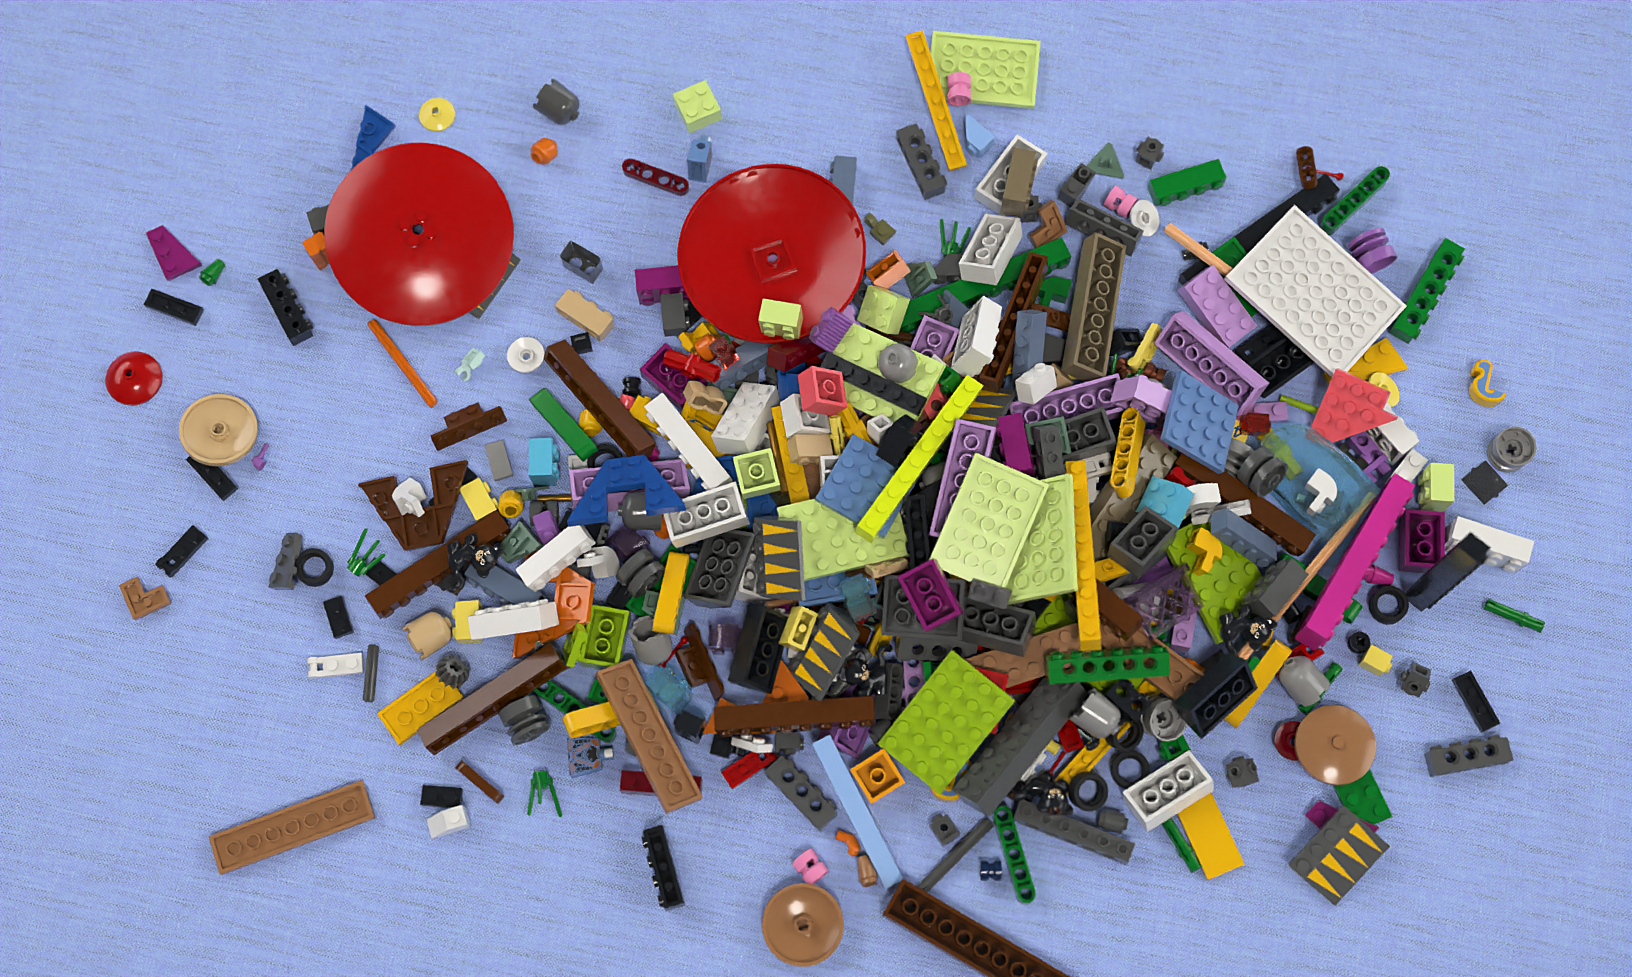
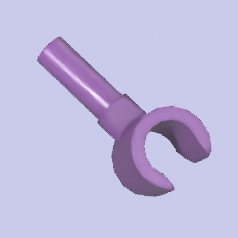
[252,443,269,470]

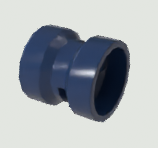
[980,861,1002,881]

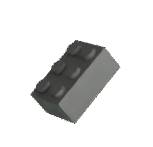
[1107,506,1178,579]
[1240,558,1309,619]

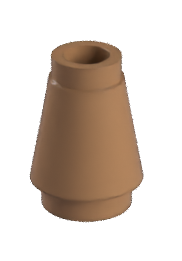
[857,855,878,887]

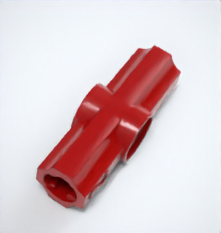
[663,349,721,383]

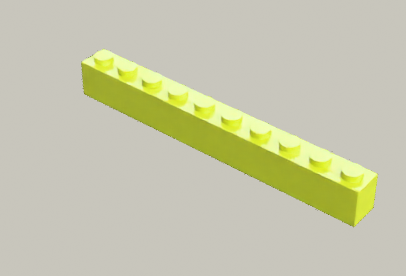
[855,375,983,543]

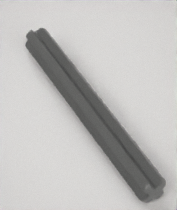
[917,818,994,893]

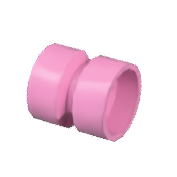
[947,72,971,106]
[1103,185,1138,219]
[791,848,829,884]

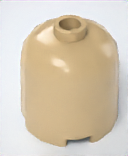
[402,612,452,660]

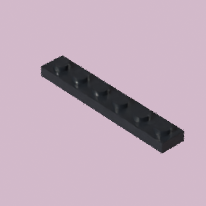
[820,352,928,417]

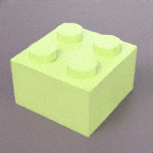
[673,80,722,133]
[857,285,910,334]
[758,299,803,340]
[733,448,781,499]
[1418,463,1454,512]

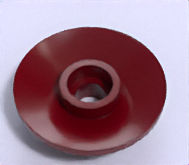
[1274,721,1300,761]

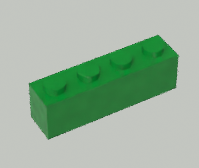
[1147,159,1227,207]

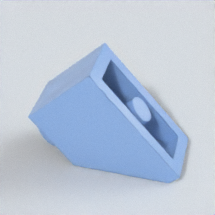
[965,114,995,159]

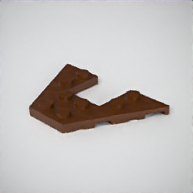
[358,460,468,551]

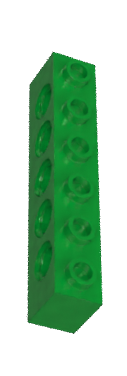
[1389,238,1465,344]
[1045,645,1170,684]

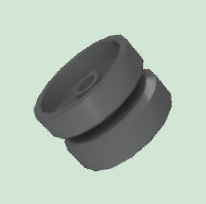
[1237,447,1288,497]
[615,549,665,598]

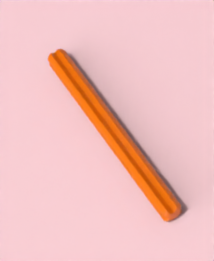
[367,319,438,408]

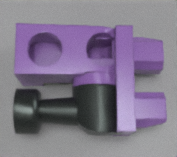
[1334,431,1391,488]

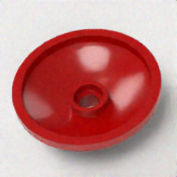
[105,351,163,406]

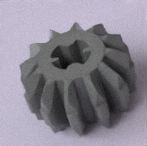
[435,654,470,689]

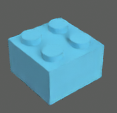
[529,438,560,487]
[1136,476,1194,529]

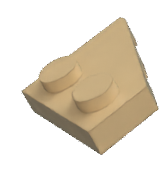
[865,557,908,578]

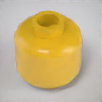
[578,409,603,437]
[498,490,524,519]

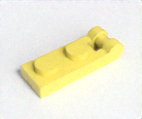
[1127,323,1162,375]

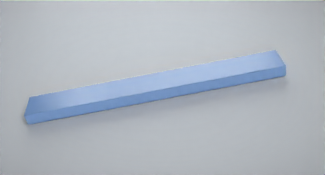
[812,735,903,889]

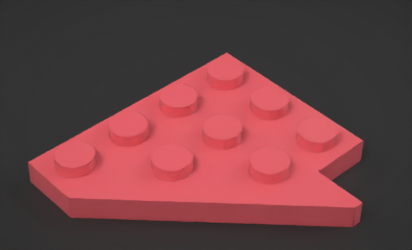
[1306,368,1398,446]

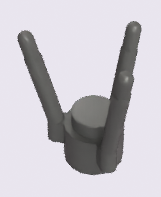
[918,294,953,325]

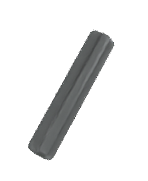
[363,644,379,703]

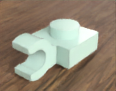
[454,348,485,382]

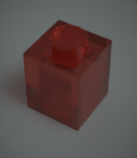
[708,335,739,370]
[1239,412,1271,436]

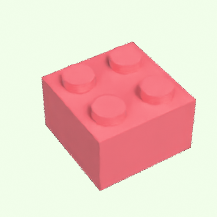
[797,366,847,416]

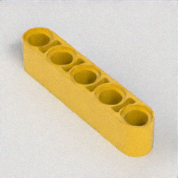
[1110,407,1145,498]
[653,552,689,634]
[1224,639,1293,729]
[562,692,659,738]

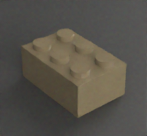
[1000,147,1038,218]

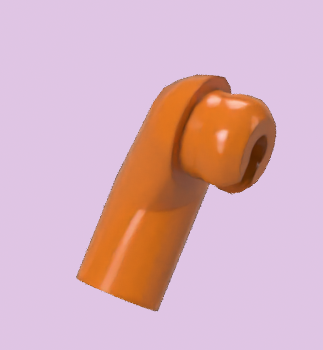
[836,830,860,856]

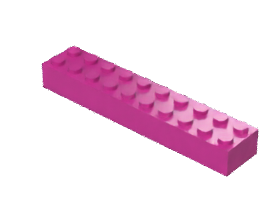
[1294,473,1415,651]

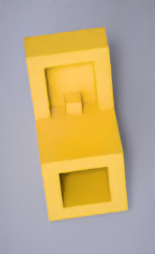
[678,322,721,354]
[1186,527,1222,576]

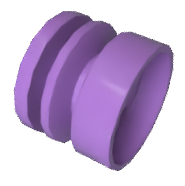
[1348,228,1398,274]

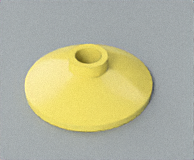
[419,98,455,132]
[1369,372,1400,407]

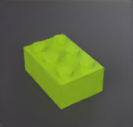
[579,605,632,670]

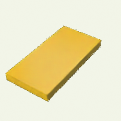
[377,670,465,746]
[1177,792,1245,881]

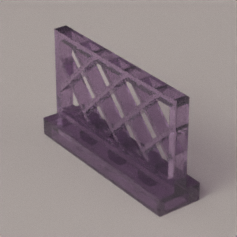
[1123,563,1204,640]

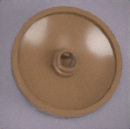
[1294,705,1376,786]
[762,883,844,967]

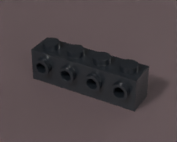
[257,269,313,346]
[902,494,932,571]
[641,825,686,911]

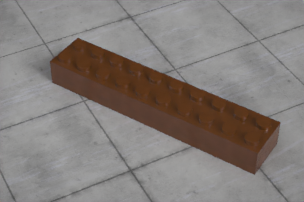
[882,879,1070,977]

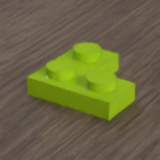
[562,623,588,668]

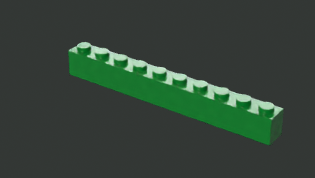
[900,238,1072,333]

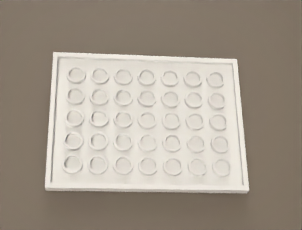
[1224,205,1406,377]

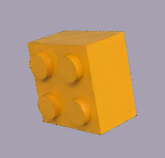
[850,748,906,804]

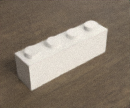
[516,525,595,592]

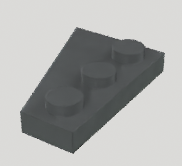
[268,533,303,590]

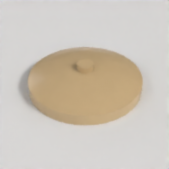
[179,394,258,466]

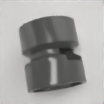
[529,501,559,526]

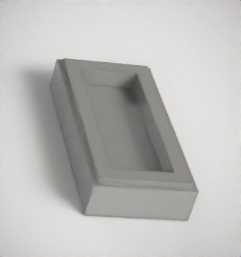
[485,440,513,482]

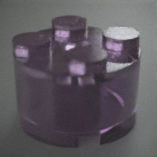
[606,524,650,564]
[708,624,742,655]

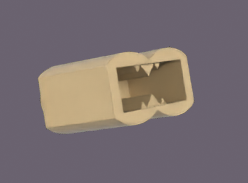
[683,381,727,415]

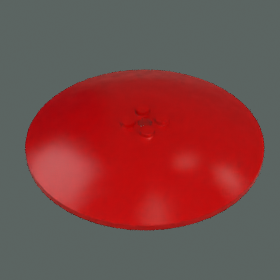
[324,143,514,326]
[677,164,866,344]

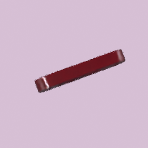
[622,158,689,196]

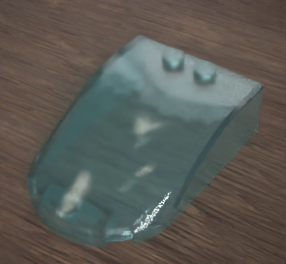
[1256,423,1381,545]

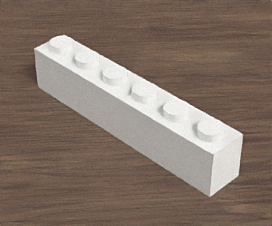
[644,393,733,491]

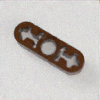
[1296,146,1318,189]
[455,760,505,804]

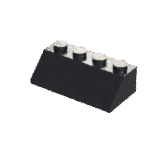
[1248,336,1315,399]
[728,605,788,694]
[1174,652,1258,739]

